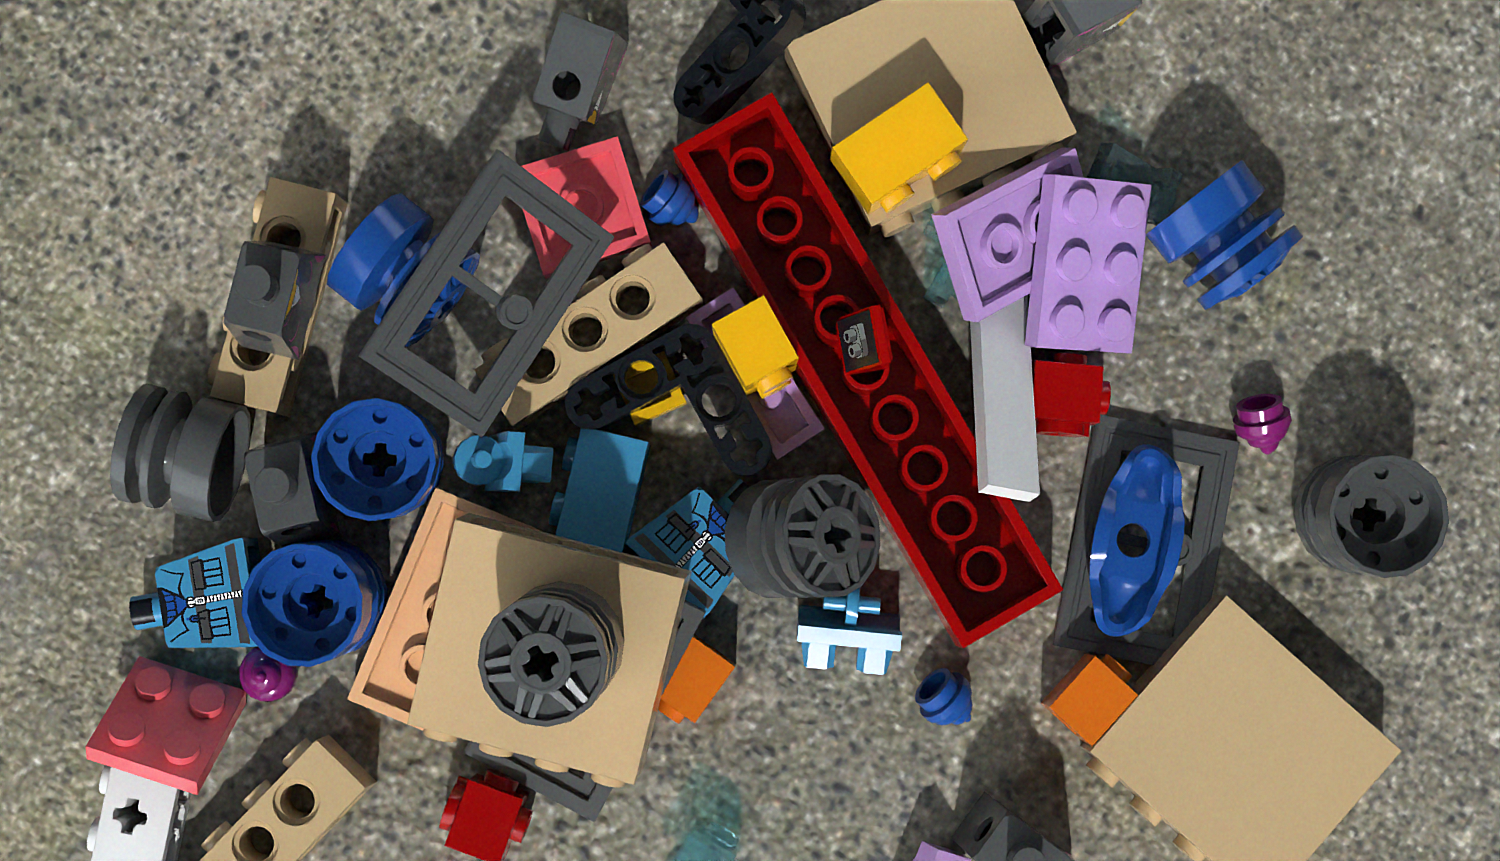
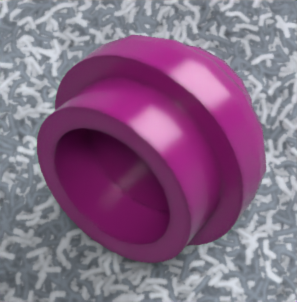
[1233,394,1292,455]
[239,647,298,702]

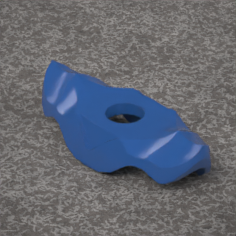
[1089,444,1185,636]

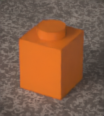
[658,634,736,724]
[1041,653,1138,746]

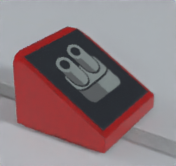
[836,304,893,375]

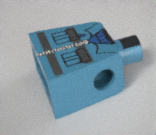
[625,478,749,618]
[129,538,261,648]

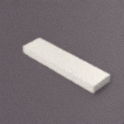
[970,295,1040,502]

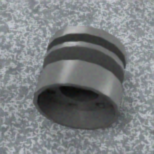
[110,384,251,522]
[1294,455,1449,578]
[725,475,880,598]
[478,581,624,727]

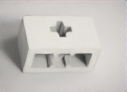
[87,765,192,861]

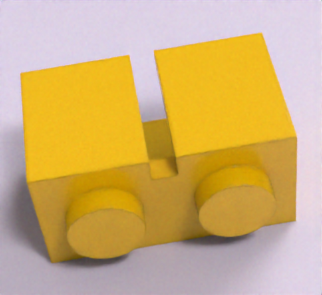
[830,82,968,215]
[712,295,799,399]

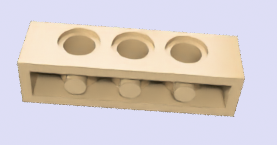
[208,177,348,417]
[474,242,703,430]
[200,735,377,861]

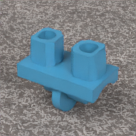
[453,431,553,492]
[797,588,902,675]

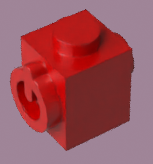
[1032,353,1111,437]
[439,769,533,861]

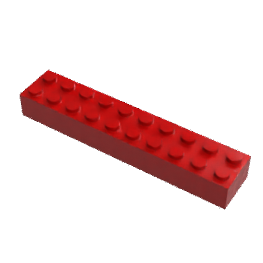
[673,92,1063,648]

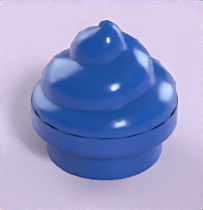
[640,169,698,226]
[915,668,973,726]

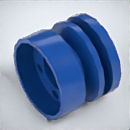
[1146,160,1303,310]
[327,193,480,347]
[311,398,445,521]
[242,539,388,667]

